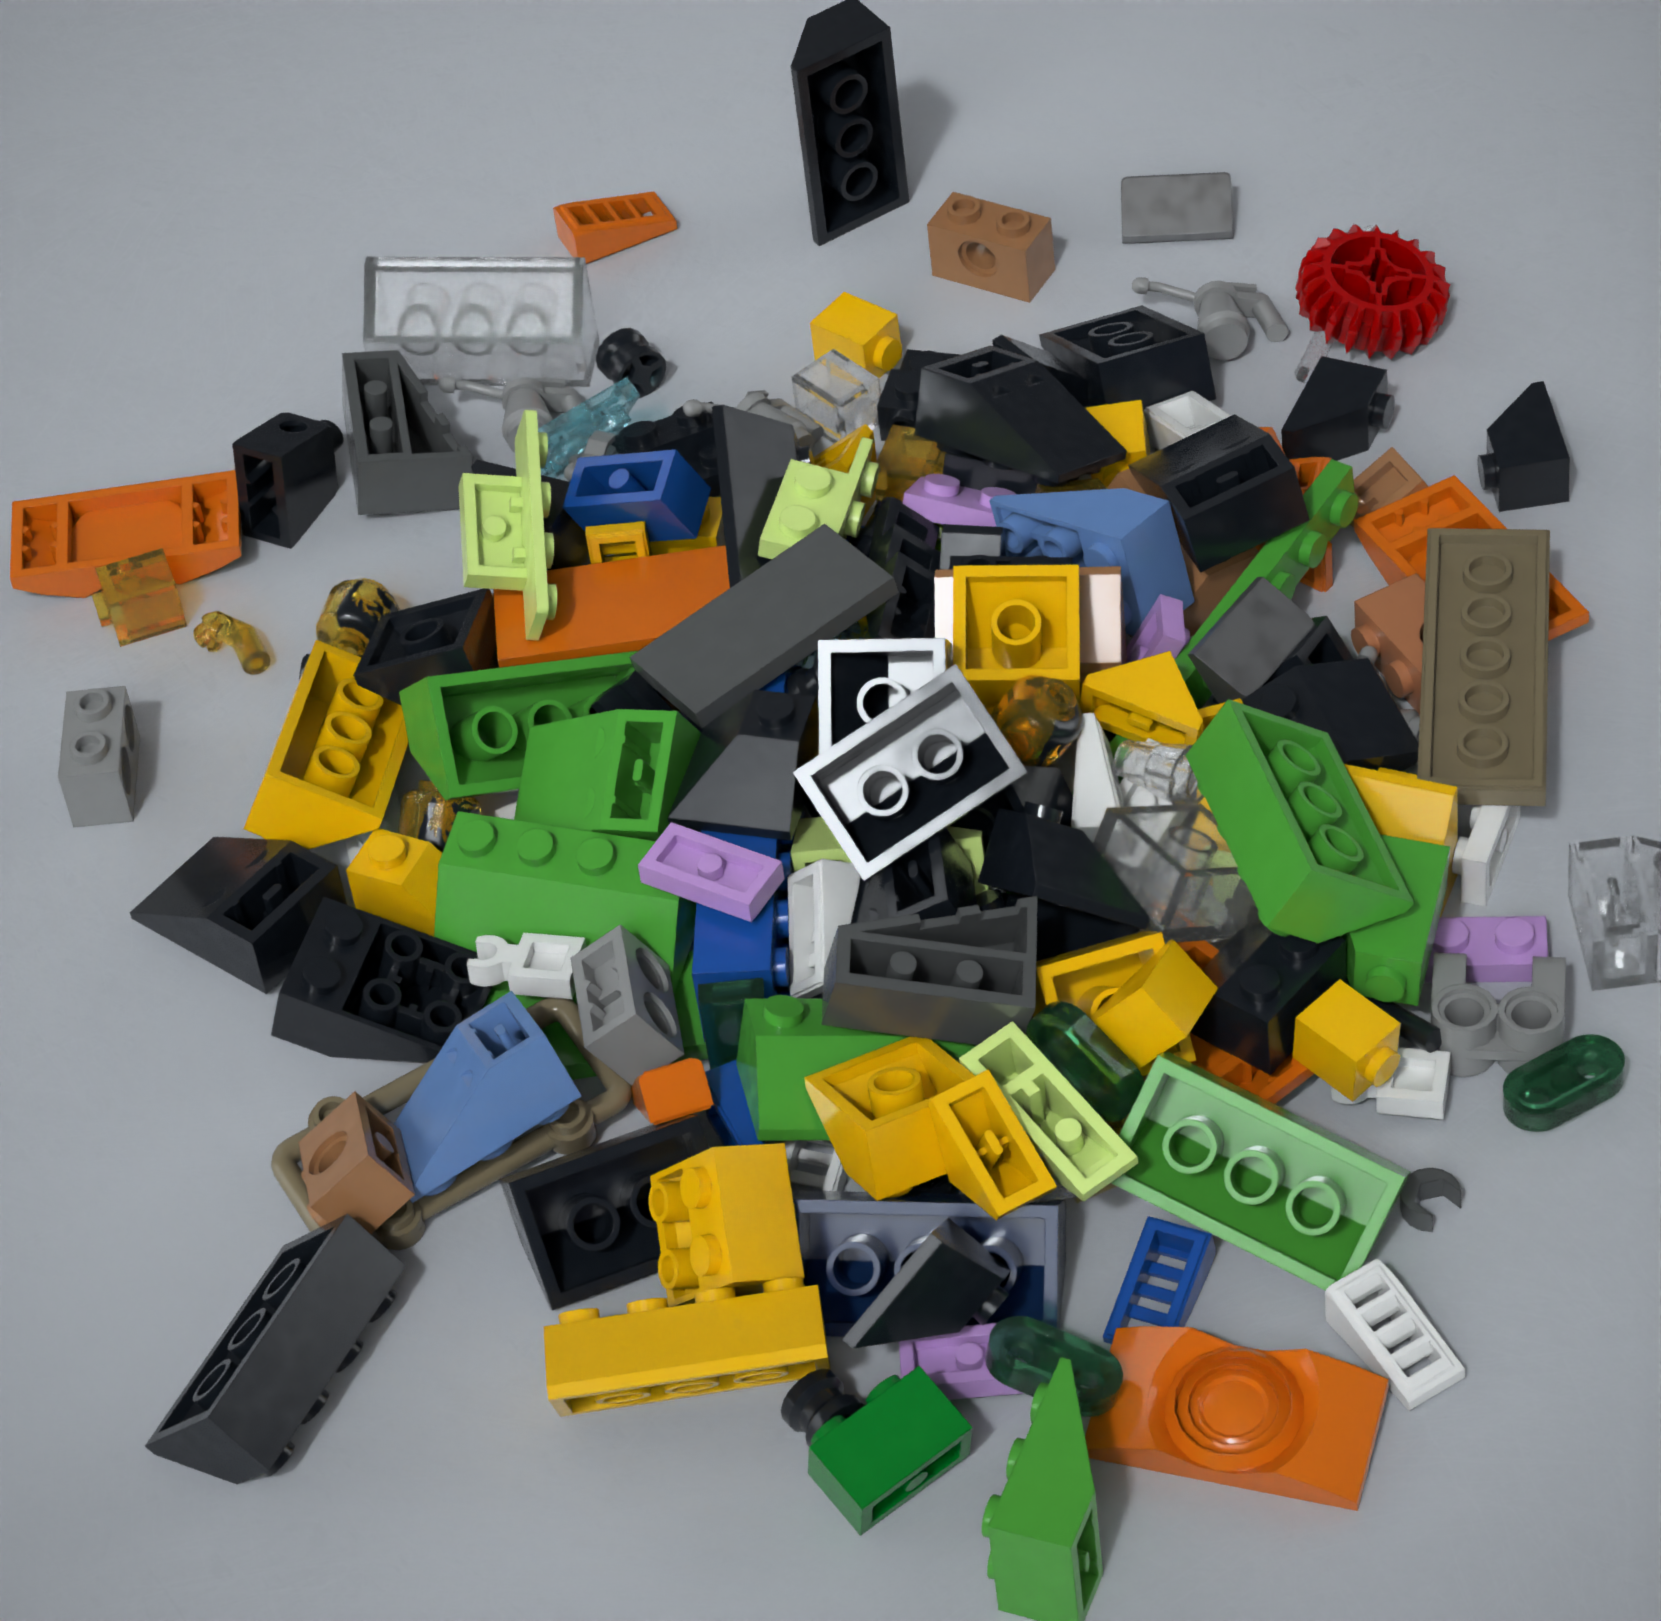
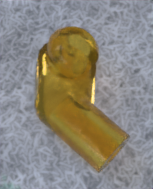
[193,611,271,675]

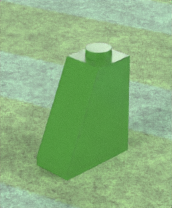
[1338,835,1450,1006]

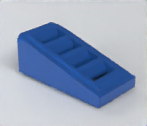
[705,1059,766,1146]
[1103,1216,1217,1344]

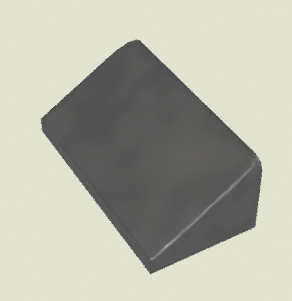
[1121,172,1233,243]
[1188,577,1315,703]

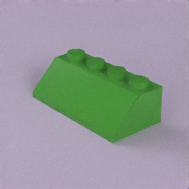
[399,651,638,801]
[1185,699,1414,943]
[434,811,696,994]
[736,995,977,1141]
[1111,1051,1411,1291]

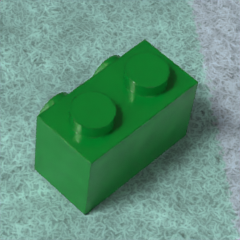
[808,1366,973,1536]

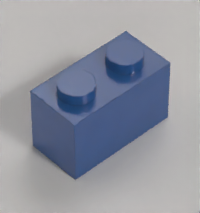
[562,449,711,542]

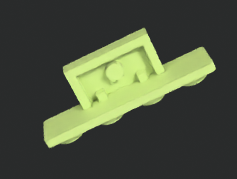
[459,410,557,641]
[758,437,880,559]

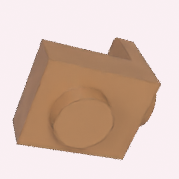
[1350,447,1428,528]

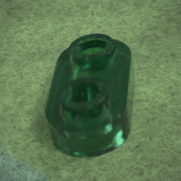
[1026,1001,1144,1122]
[1503,1034,1625,1132]
[985,1316,1123,1417]

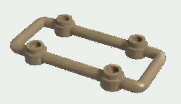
[271,997,632,1250]

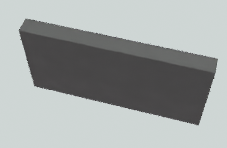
[630,524,899,729]

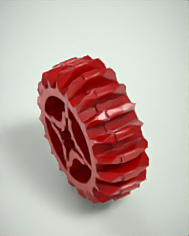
[1295,224,1450,360]

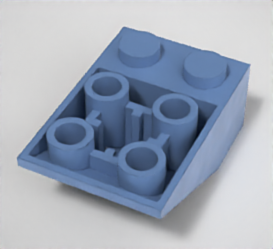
[989,488,1195,636]
[394,991,582,1203]

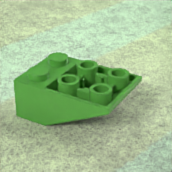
[514,709,701,841]
[982,1357,1103,1621]

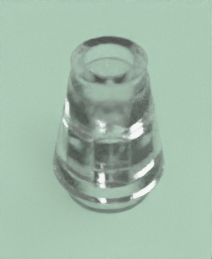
[1113,739,1204,807]

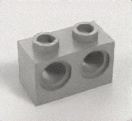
[58,686,140,827]
[570,924,684,1086]

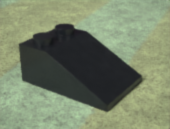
[1039,305,1216,410]

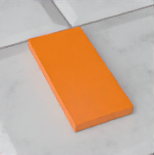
[493,545,730,668]

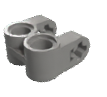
[1431,952,1566,1080]

